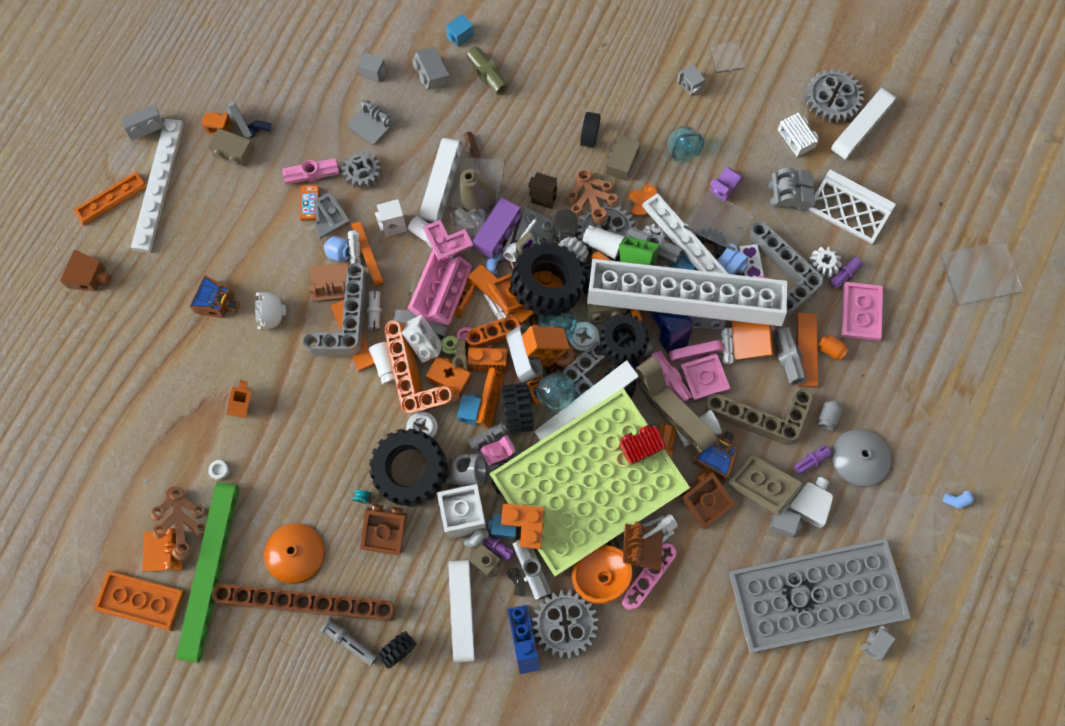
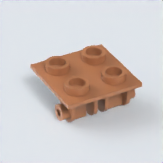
[310,263,348,302]

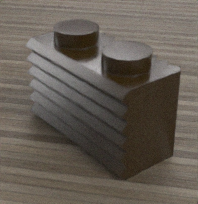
[528,172,557,209]

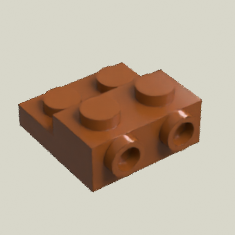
[678,471,735,529]
[360,504,407,555]

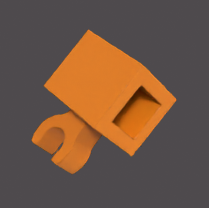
[227,380,252,418]

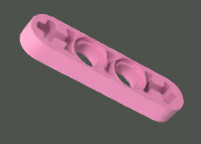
[622,543,676,610]

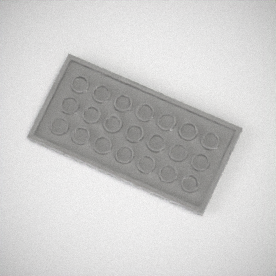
[729,538,911,654]

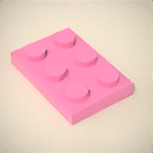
[841,282,883,341]

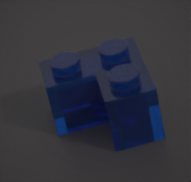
[651,311,693,354]

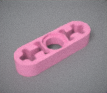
[668,340,724,364]

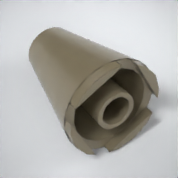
[460,169,496,213]

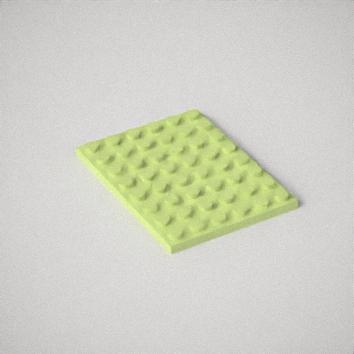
[490,388,690,576]

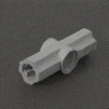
[627,227,683,265]
[774,327,807,386]
[512,539,552,601]

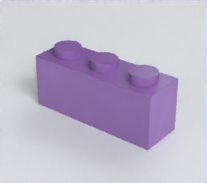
[473,197,522,259]

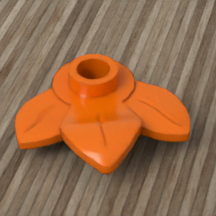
[629,184,657,216]

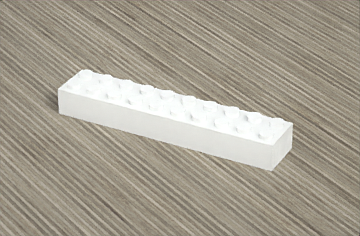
[587,259,787,326]

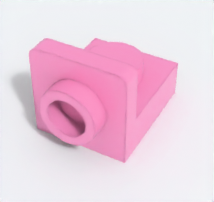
[481,435,515,467]

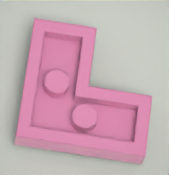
[423,220,473,261]

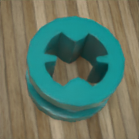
[352,490,372,504]

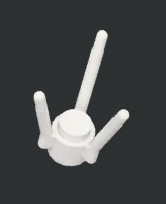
[502,219,537,262]
[642,514,678,544]

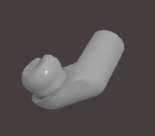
[464,529,489,548]

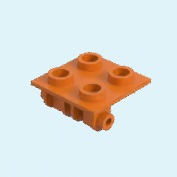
[142,528,185,572]

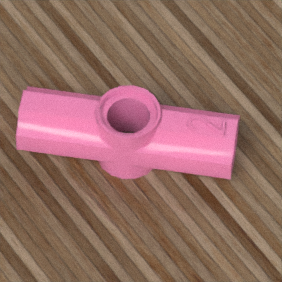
[282,158,339,185]
[647,351,693,404]

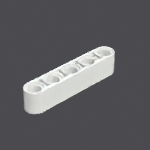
[831,88,897,160]
[420,138,462,222]
[449,560,475,663]

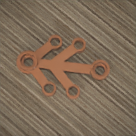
[566,169,618,225]
[151,486,206,560]

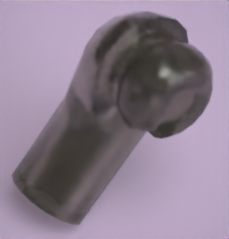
[507,567,527,597]

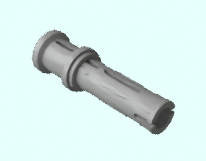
[320,617,378,666]

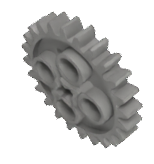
[805,68,864,123]
[576,202,637,258]
[532,590,599,659]

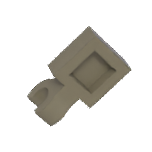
[452,338,468,369]

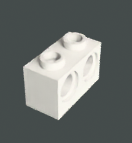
[402,315,443,363]

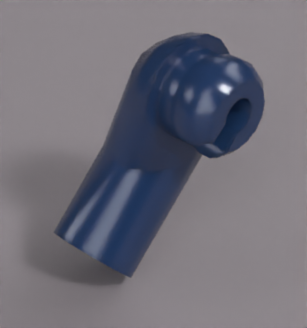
[247,120,272,137]

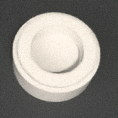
[209,460,230,481]

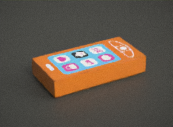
[300,185,320,221]

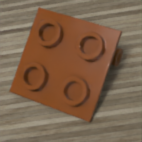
[623,521,663,571]

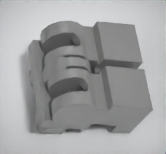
[768,168,815,211]

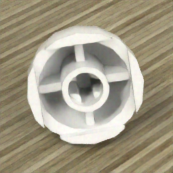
[255,292,286,330]

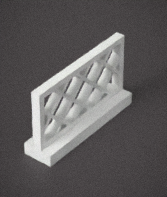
[806,169,896,244]

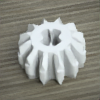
[558,236,589,262]
[809,247,842,279]

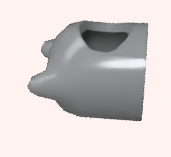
[445,454,487,486]

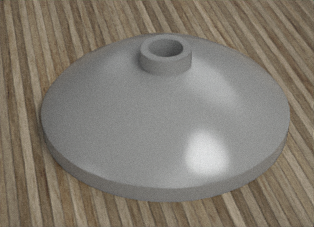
[831,429,892,487]

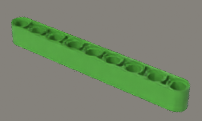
[177,482,239,663]

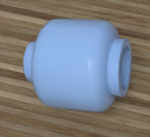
[324,236,351,262]

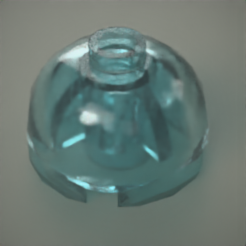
[667,126,704,163]
[538,312,577,341]
[536,372,576,412]

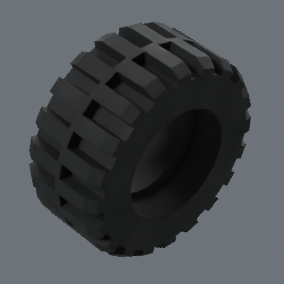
[510,242,586,317]
[369,428,448,507]

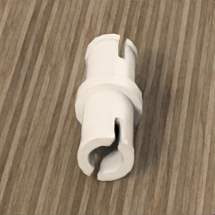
[367,291,382,331]

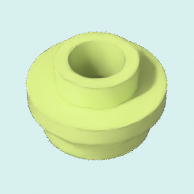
[441,336,458,355]

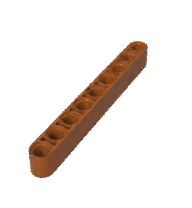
[213,584,396,621]

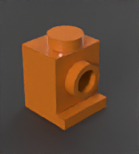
[202,112,232,135]

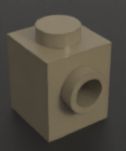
[469,544,501,578]

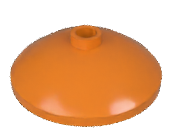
[264,523,325,584]
[572,545,633,604]

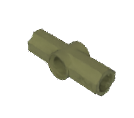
[467,47,509,95]

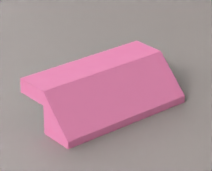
[408,251,473,325]

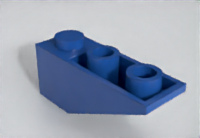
[507,605,540,674]

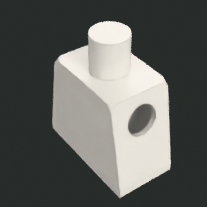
[787,477,833,529]

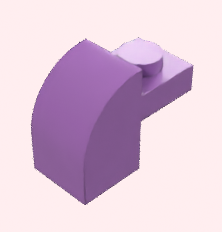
[710,167,745,202]

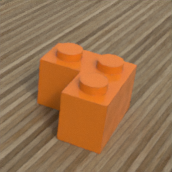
[522,325,570,367]
[501,504,544,550]

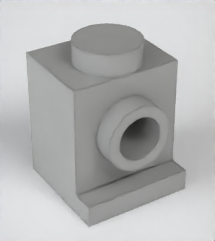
[677,64,705,96]
[859,626,895,661]

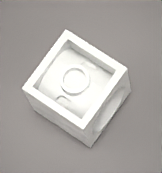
[437,484,487,539]

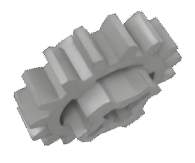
[341,150,382,189]

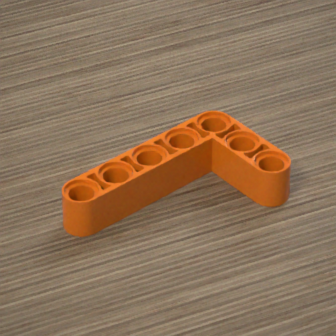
[466,316,548,406]
[385,321,459,413]

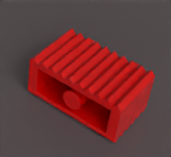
[619,424,666,466]

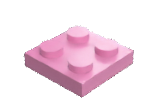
[680,354,730,402]

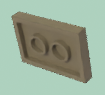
[729,454,802,515]

